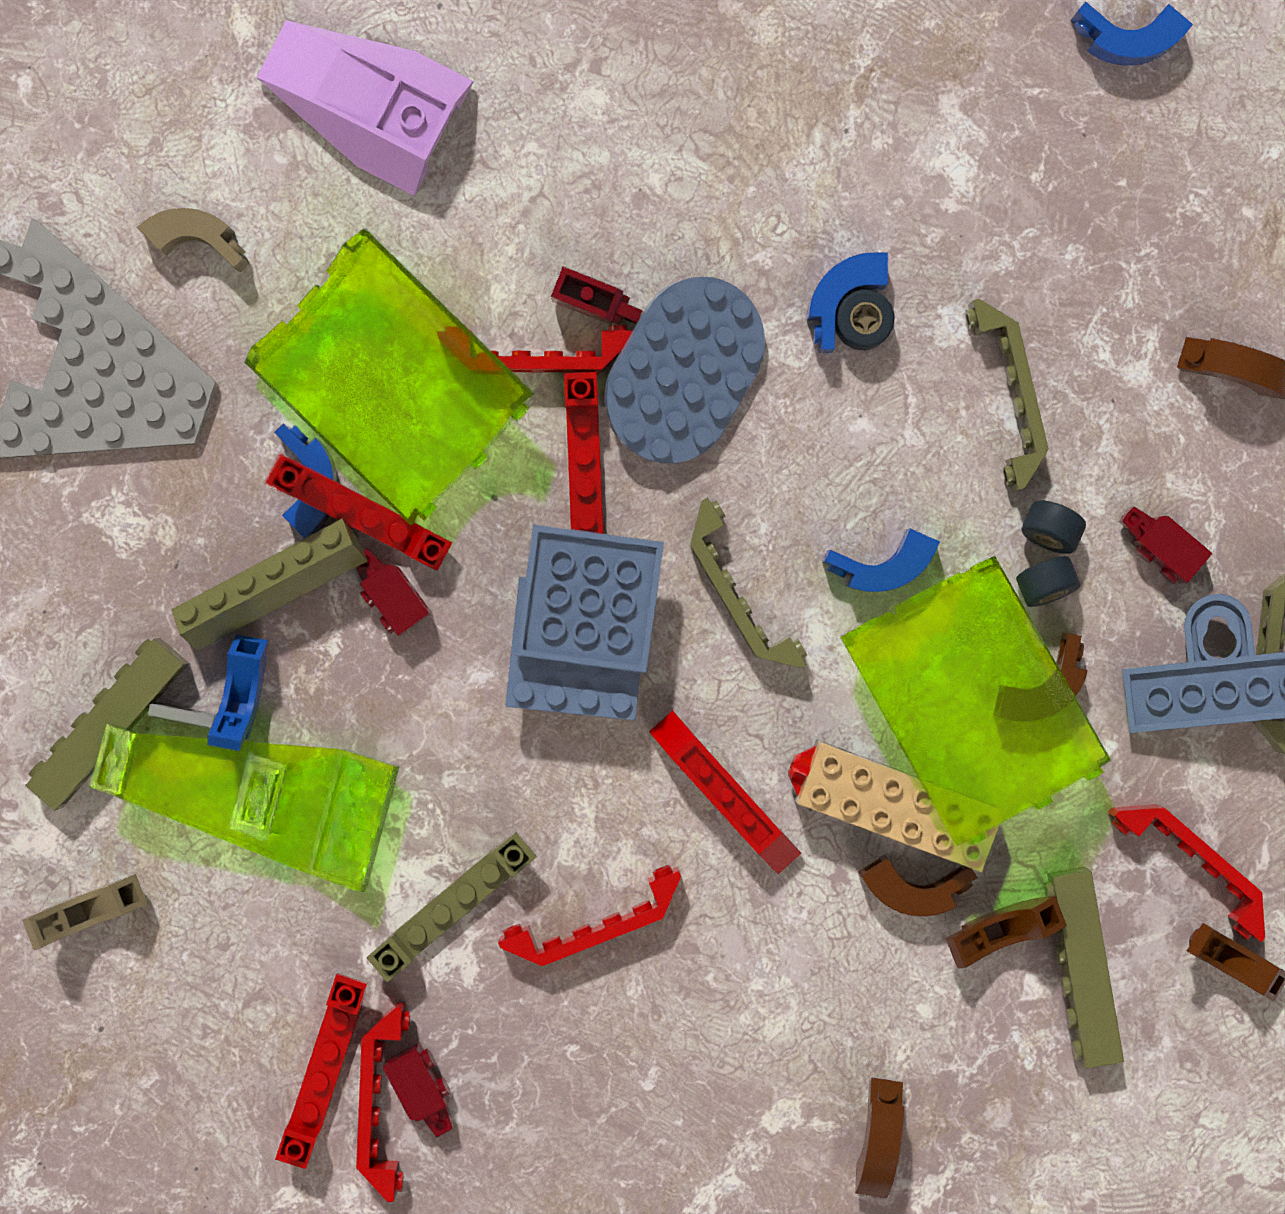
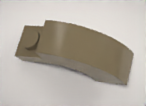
[137,208,249,272]

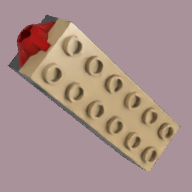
[788,739,1004,872]

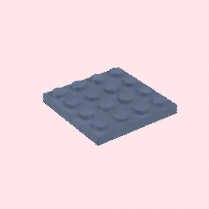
[515,524,664,673]
[505,577,640,720]

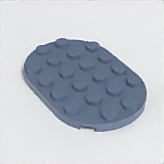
[604,277,765,463]

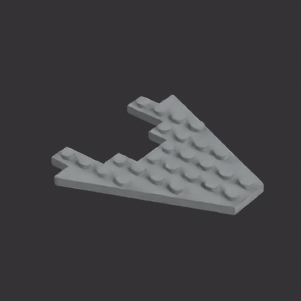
[0,219,218,459]

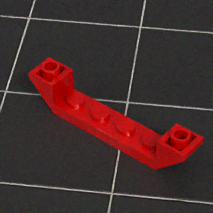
[439,324,633,373]
[564,372,603,534]
[264,453,452,571]
[649,710,802,874]
[1107,804,1266,942]
[498,865,681,966]
[275,973,368,1170]
[356,1001,410,1202]

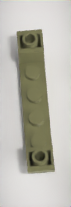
[965,299,1049,491]
[690,497,807,668]
[1252,573,1285,754]
[366,832,537,982]

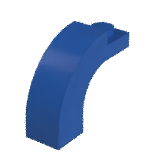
[1071,2,1193,66]
[806,252,888,353]
[274,423,338,539]
[822,528,940,592]
[208,634,268,751]

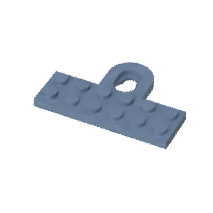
[1122,594,1285,733]

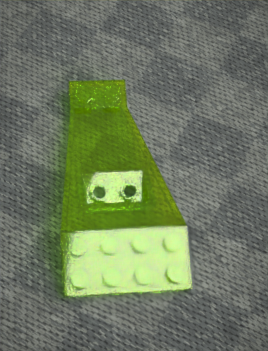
[90,724,400,892]

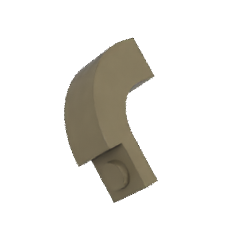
[22,874,147,950]

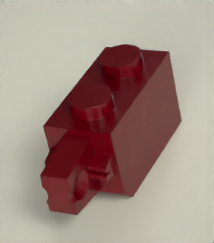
[551,266,643,325]
[1119,506,1213,584]
[356,549,432,636]
[382,1042,454,1137]

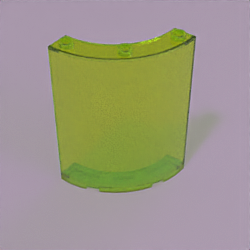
[244,228,534,525]
[840,556,1111,846]

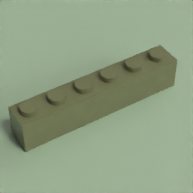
[171,519,368,651]
[25,638,190,811]
[1044,867,1124,1069]

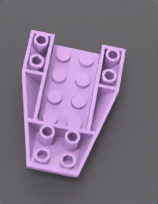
[257,20,474,197]

